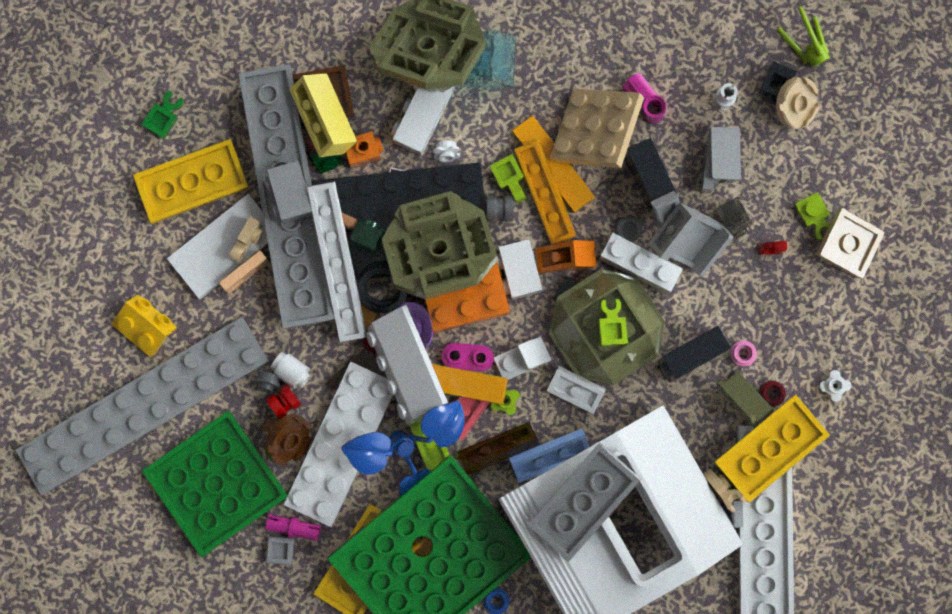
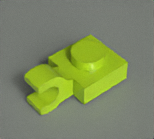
[490,154,527,203]

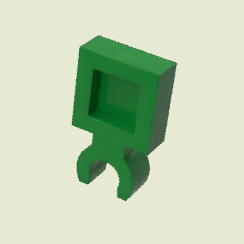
[141,90,184,140]

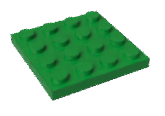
[142,410,289,558]

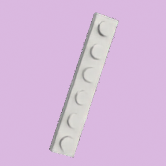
[307,182,367,342]

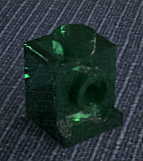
[350,219,386,253]

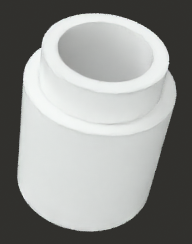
[270,352,311,389]

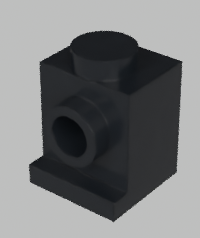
[758,61,797,105]

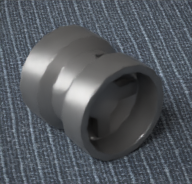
[487,195,513,222]

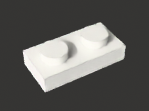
[547,366,606,414]

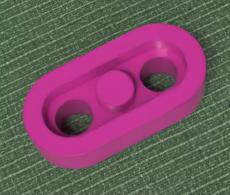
[442,343,494,372]

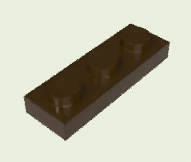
[457,421,540,475]

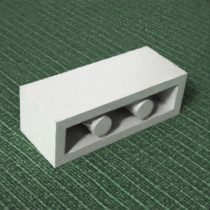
[391,85,455,156]
[599,233,683,295]

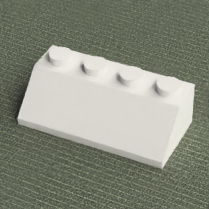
[366,305,448,426]

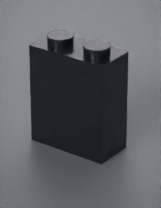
[624,138,677,213]
[657,325,731,382]

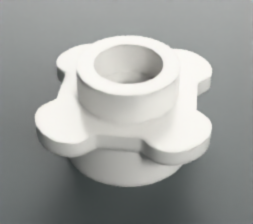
[433,141,460,163]
[820,370,851,402]

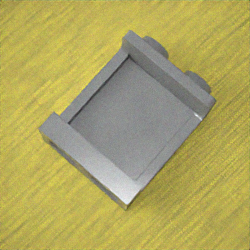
[648,202,733,277]

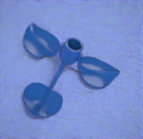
[341,400,465,495]

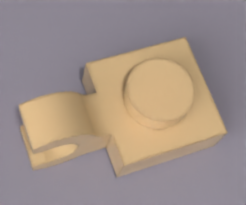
[703,469,746,512]

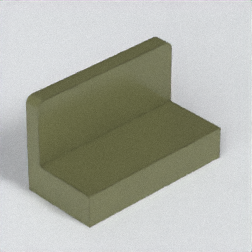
[717,371,774,428]

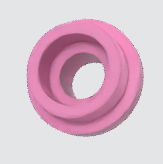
[730,340,757,367]

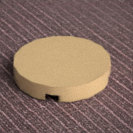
[776,77,819,129]

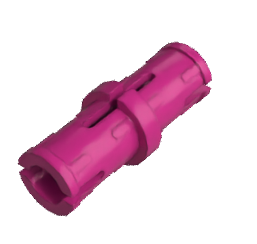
[265,514,321,542]

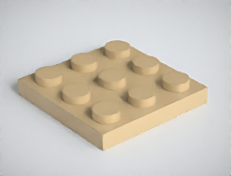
[550,88,644,168]

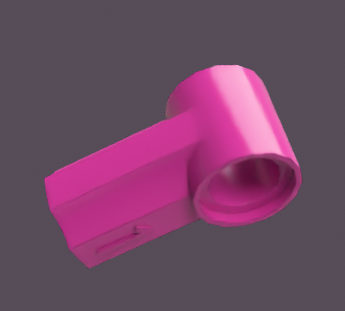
[622,72,666,124]

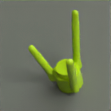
[777,6,830,68]

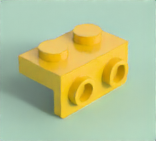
[111,295,177,358]

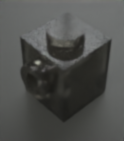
[713,197,753,240]

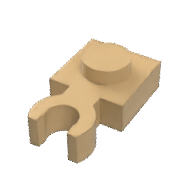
[229,217,263,263]

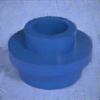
[483,588,510,614]

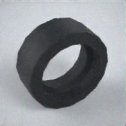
[357,260,406,313]

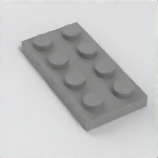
[528,443,641,562]

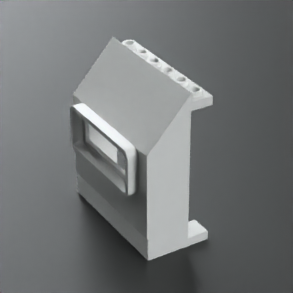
[498,406,743,614]

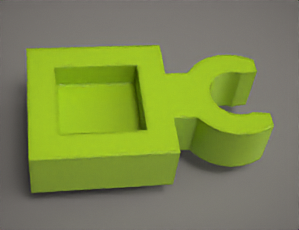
[794,192,830,241]
[598,299,628,347]

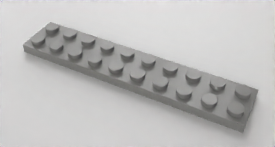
[239,64,335,329]
[15,316,269,495]

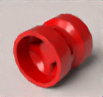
[265,384,302,419]

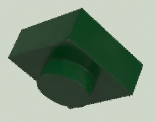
[310,150,344,174]

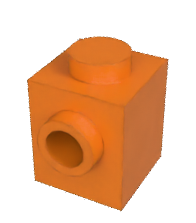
[346,131,384,169]

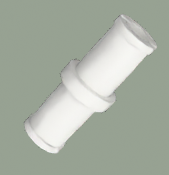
[715,83,738,110]

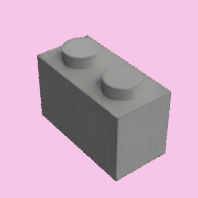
[265,161,313,224]

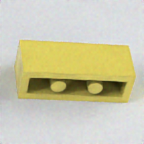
[289,73,357,157]

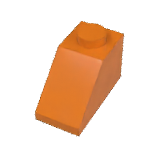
[535,240,597,274]

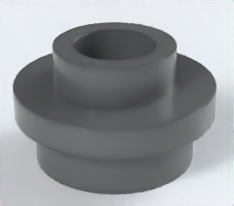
[254,372,280,393]

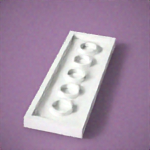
[284,362,393,527]

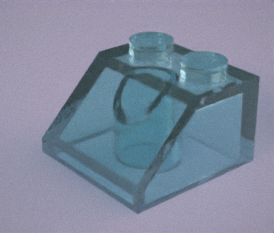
[455,30,516,89]

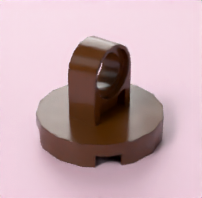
[261,414,312,466]

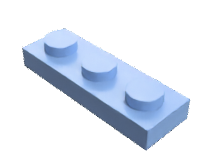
[509,429,589,483]

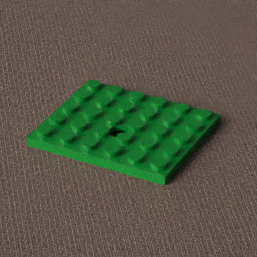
[327,454,531,614]

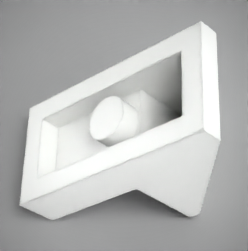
[494,337,551,380]

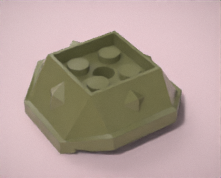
[369,0,486,93]
[382,191,498,299]
[549,269,665,385]

